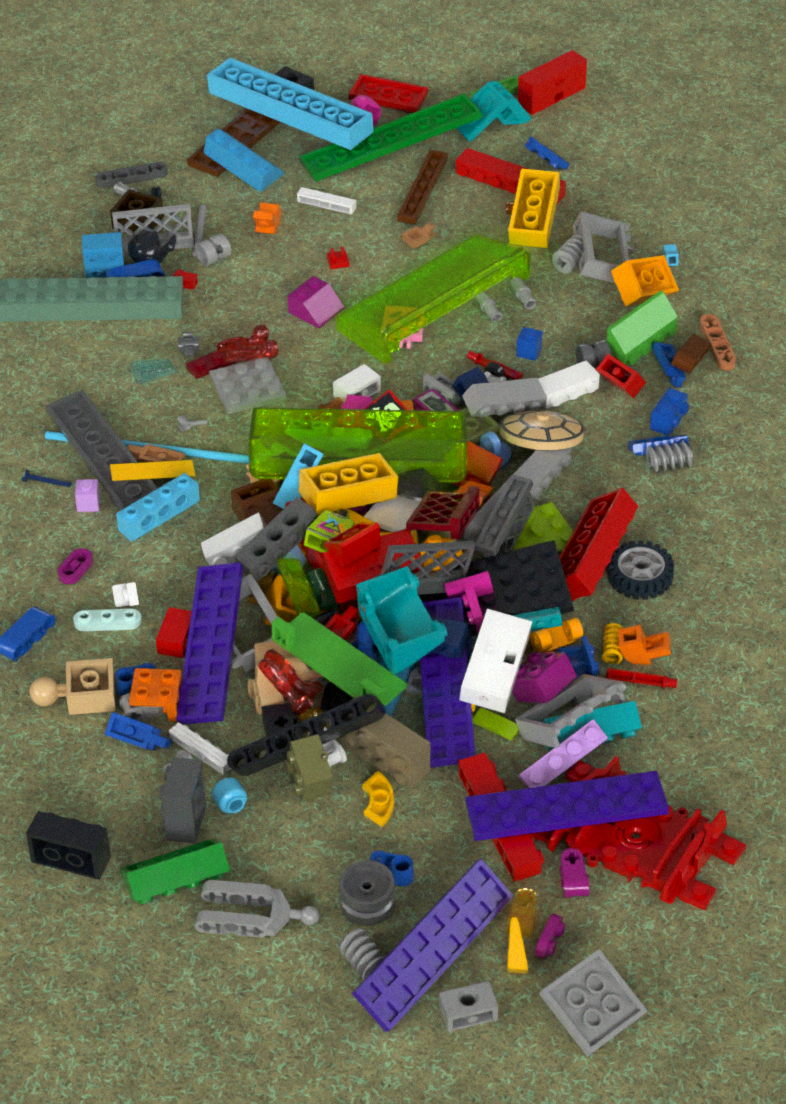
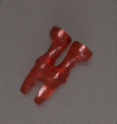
[216,324,278,362]
[258,649,323,715]

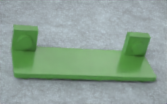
[272,612,407,707]

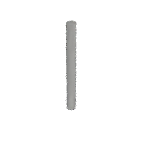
[193,204,206,256]

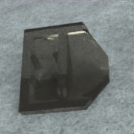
[397,468,441,499]

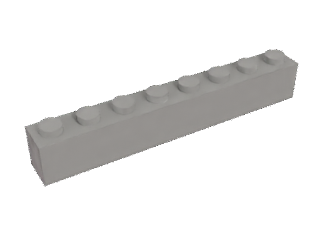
[464,447,573,543]

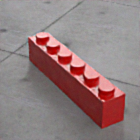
[456,148,566,204]
[458,753,544,882]

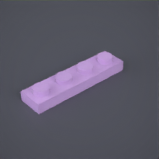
[518,719,608,788]

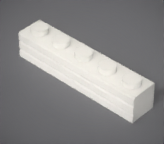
[297,187,356,214]
[169,722,230,775]

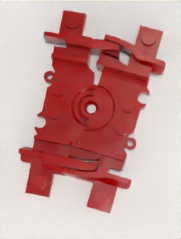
[532,756,746,911]

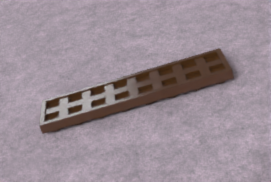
[187,108,280,177]

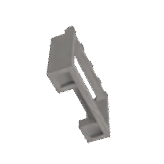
[573,211,634,284]
[231,574,278,672]
[515,674,626,748]

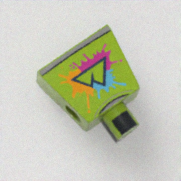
[304,509,354,553]

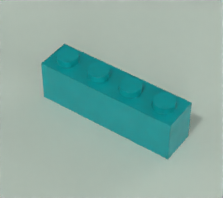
[541,701,642,750]

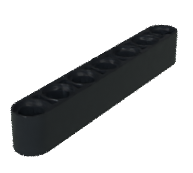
[227,694,385,776]

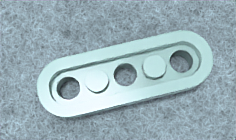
[73,609,142,631]

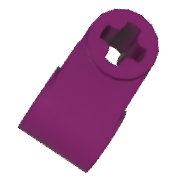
[560,848,589,898]

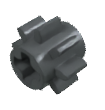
[178,332,199,356]

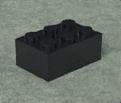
[26,811,111,880]

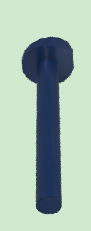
[22,469,72,487]

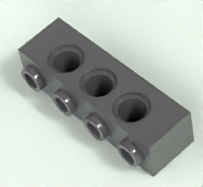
[234,497,318,582]

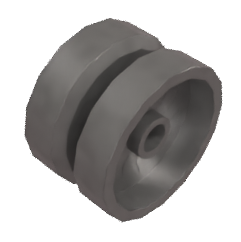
[339,860,395,926]

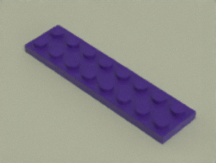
[176,562,244,725]
[420,597,476,768]
[465,771,669,841]
[352,859,513,1032]

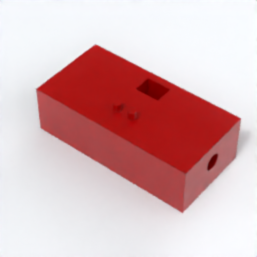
[518,50,587,115]
[323,529,424,604]

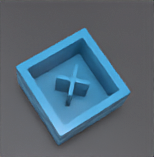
[82,232,125,278]

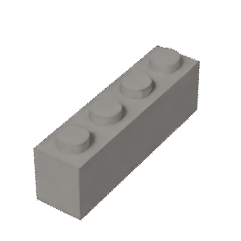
[462,377,547,417]

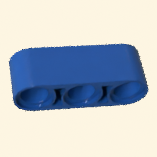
[105,259,165,278]
[0,606,55,662]

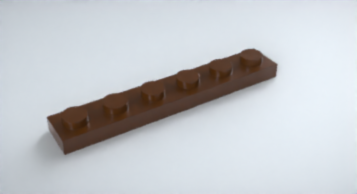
[397,150,448,225]

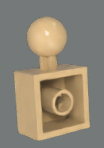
[29,658,116,715]

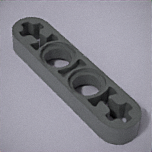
[96,162,168,188]

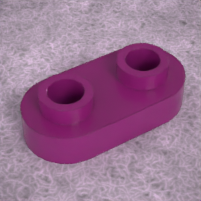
[58,548,93,584]
[535,913,566,960]

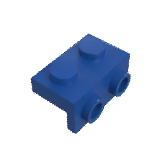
[558,636,600,683]

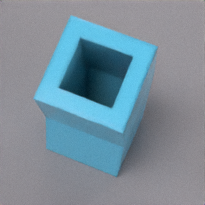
[663,245,679,266]

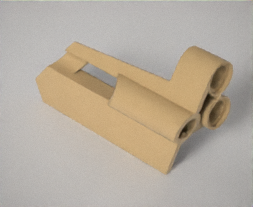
[247,632,355,715]

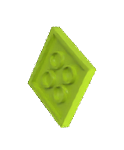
[512,502,573,555]

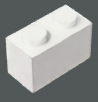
[333,364,381,403]

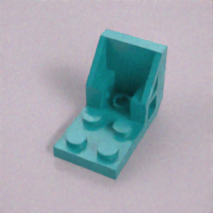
[456,81,532,142]

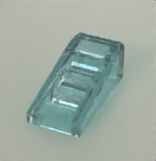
[130,358,177,385]

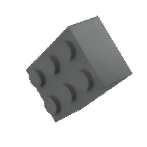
[159,757,206,844]

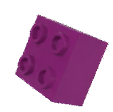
[512,651,577,703]

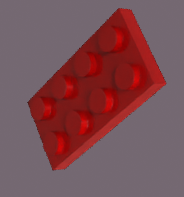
[348,74,428,113]

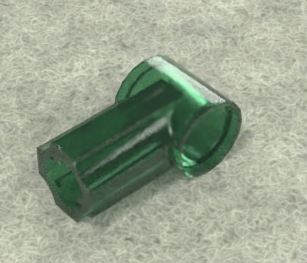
[306,568,341,611]

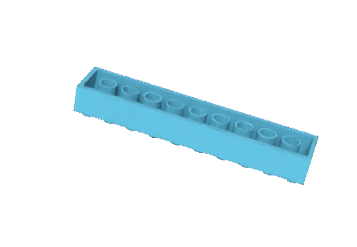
[207,58,374,150]

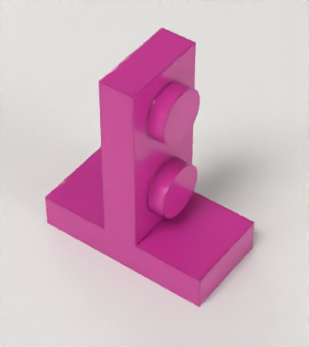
[444,571,494,633]

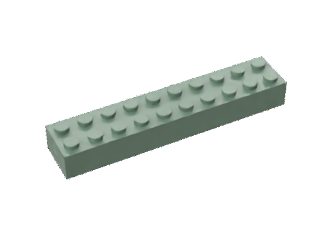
[0,276,184,322]

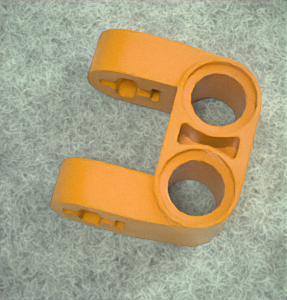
[529,617,583,653]

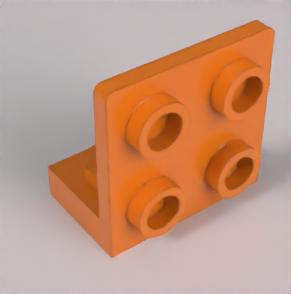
[129,668,182,722]

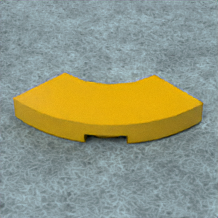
[362,771,394,827]

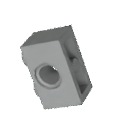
[439,981,498,1032]

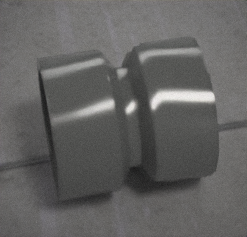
[575,339,611,368]

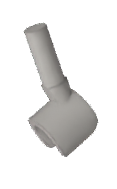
[177,415,208,431]

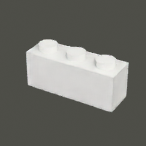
[539,360,600,409]
[201,512,267,566]

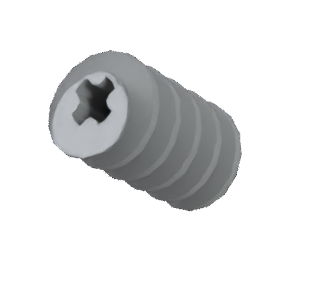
[552,234,584,274]
[646,441,693,472]
[338,928,385,980]

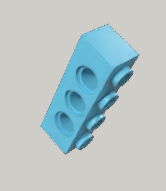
[116,473,200,542]

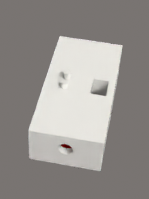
[459,609,532,713]

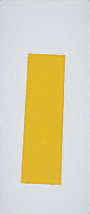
[110,460,196,481]

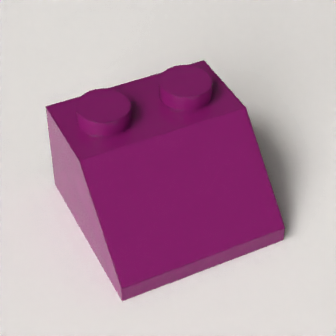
[288,276,344,328]

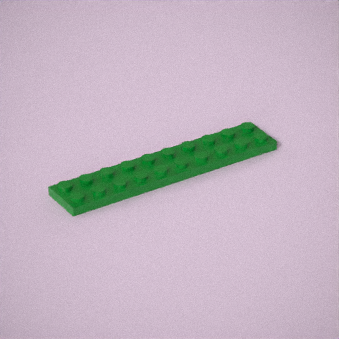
[299,93,482,182]

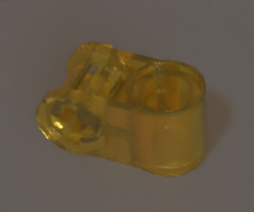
[506,888,537,939]

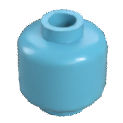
[212,777,247,814]

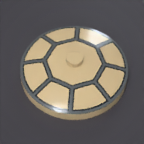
[500,410,584,450]

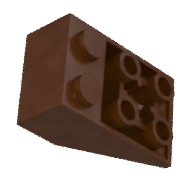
[231,477,284,525]

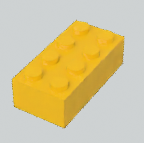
[508,169,560,248]
[298,453,398,515]

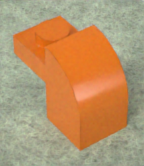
[253,202,282,235]
[618,625,671,665]

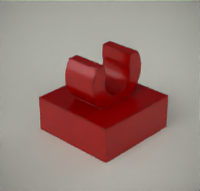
[327,247,349,270]

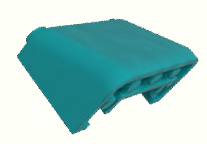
[356,566,447,675]

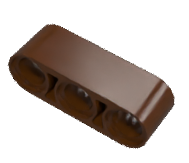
[671,333,712,375]

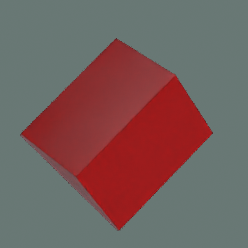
[323,522,381,568]

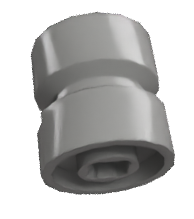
[195,233,231,267]

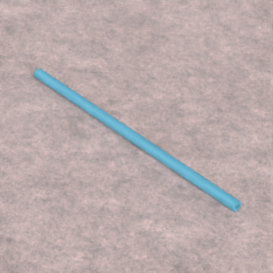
[45,431,251,464]

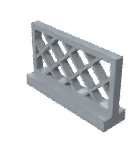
[112,204,194,255]

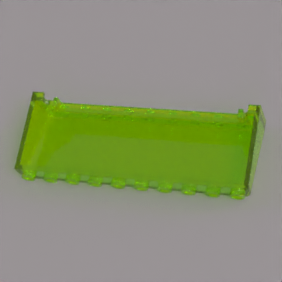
[336,234,530,365]
[249,407,467,483]

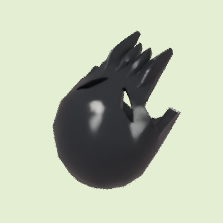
[128,231,177,263]

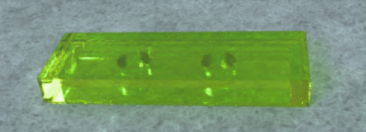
[277,558,321,617]

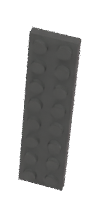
[45,389,158,511]

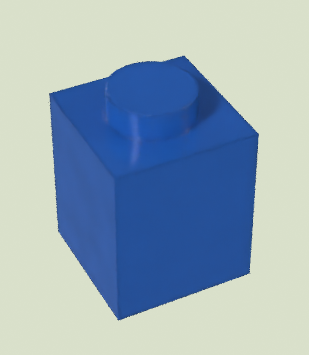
[516,327,543,361]

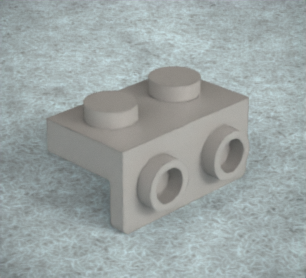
[423,373,463,407]

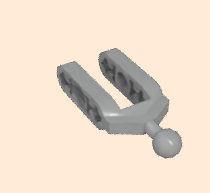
[195,880,320,938]

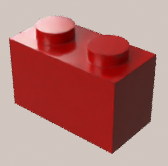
[596,354,646,399]
[156,607,192,658]

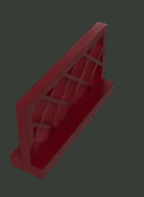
[406,486,480,539]

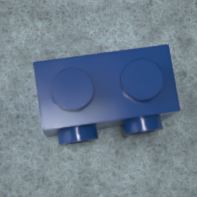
[650,388,689,436]

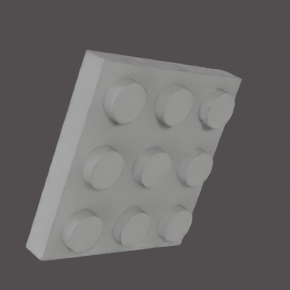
[209,357,287,414]
[539,949,648,1057]

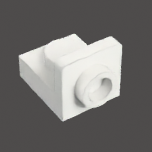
[112,582,139,607]

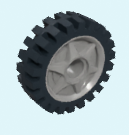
[608,540,674,600]

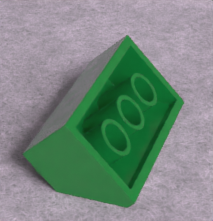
[119,838,230,904]

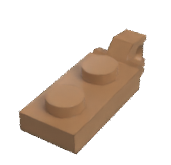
[127,444,186,463]

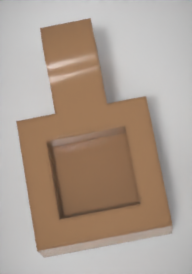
[402,223,436,249]

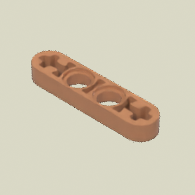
[700,314,736,371]

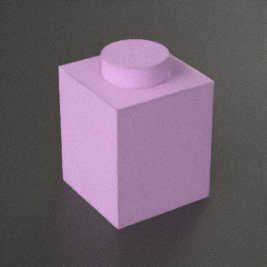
[75,479,100,512]

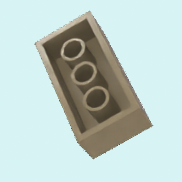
[340,695,430,789]

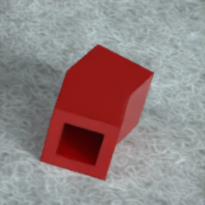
[172,269,198,290]

